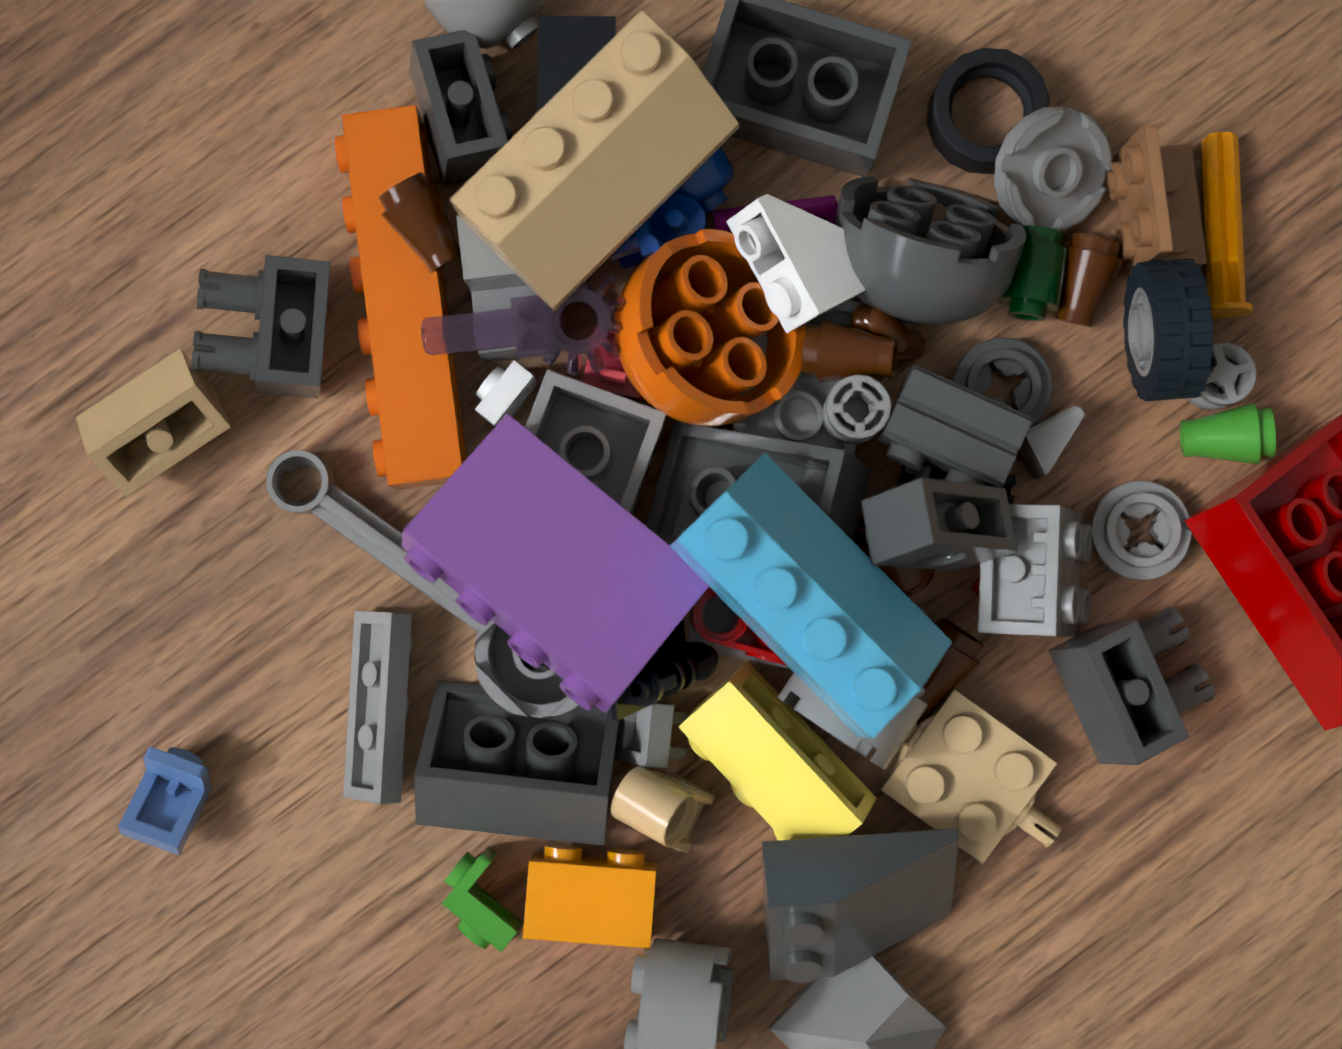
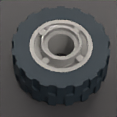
[1123,258,1214,402]

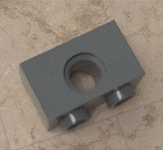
[861,478,1018,571]

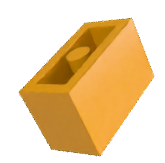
[523,844,657,949]

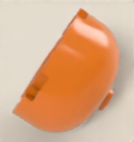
[614,229,806,427]

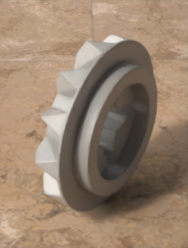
[1089,481,1191,580]

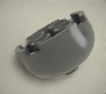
[833,176,1026,325]

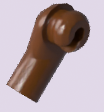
[851,304,926,361]

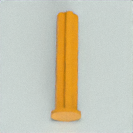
[1201,132,1253,319]

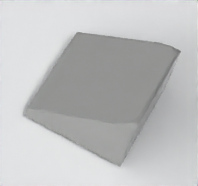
[1018,405,1085,480]

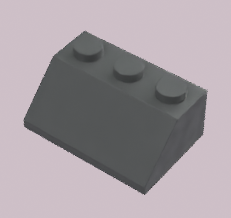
[414,681,619,846]

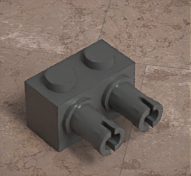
[192,255,330,399]
[1048,607,1215,765]

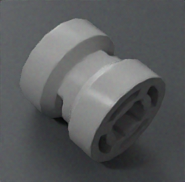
[822,375,891,445]

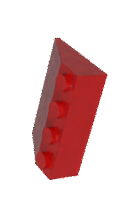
[1185,414,1342,731]

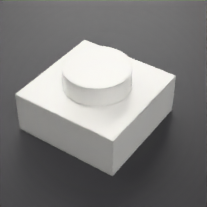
[475,361,538,427]

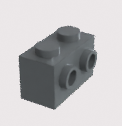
[409,30,513,185]

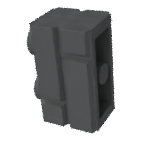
[877,364,1032,488]

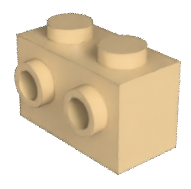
[76,348,231,497]

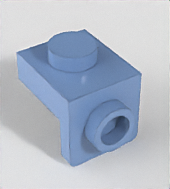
[118,747,212,856]

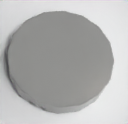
[994,106,1113,232]

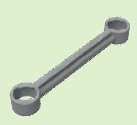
[266,450,480,632]

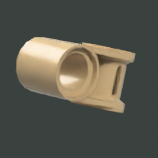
[611,766,716,853]

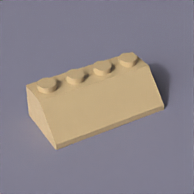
[450,10,739,311]

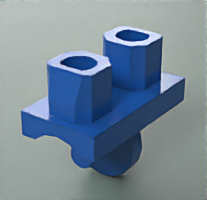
[609,194,707,269]

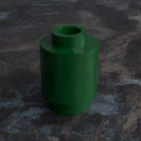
[998,226,1068,321]

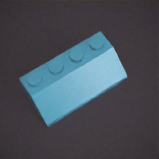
[670,453,952,739]

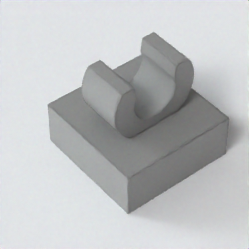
[615,702,689,768]

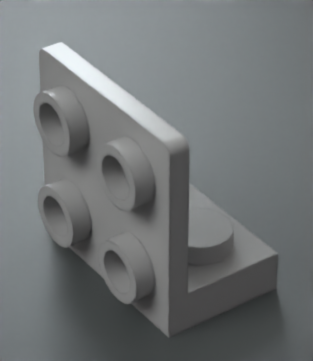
[978,504,1093,637]

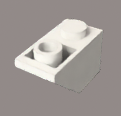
[726,194,866,334]

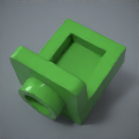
[442,847,523,952]

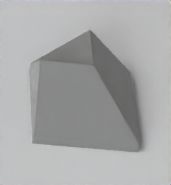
[769,955,946,1049]

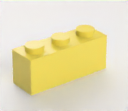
[679,660,877,841]

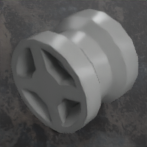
[1187,343,1256,410]

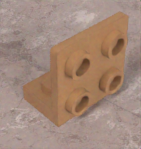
[1107,124,1208,277]

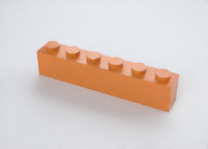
[335,105,467,490]

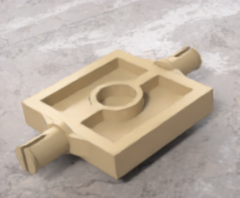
[880,688,1062,864]

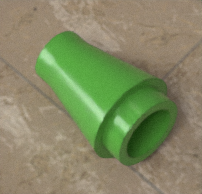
[1180,403,1276,465]

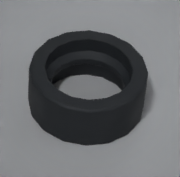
[927,48,1050,174]

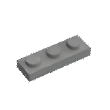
[343,611,413,804]

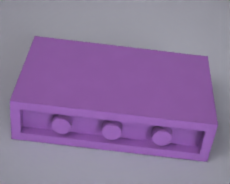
[402,414,709,713]

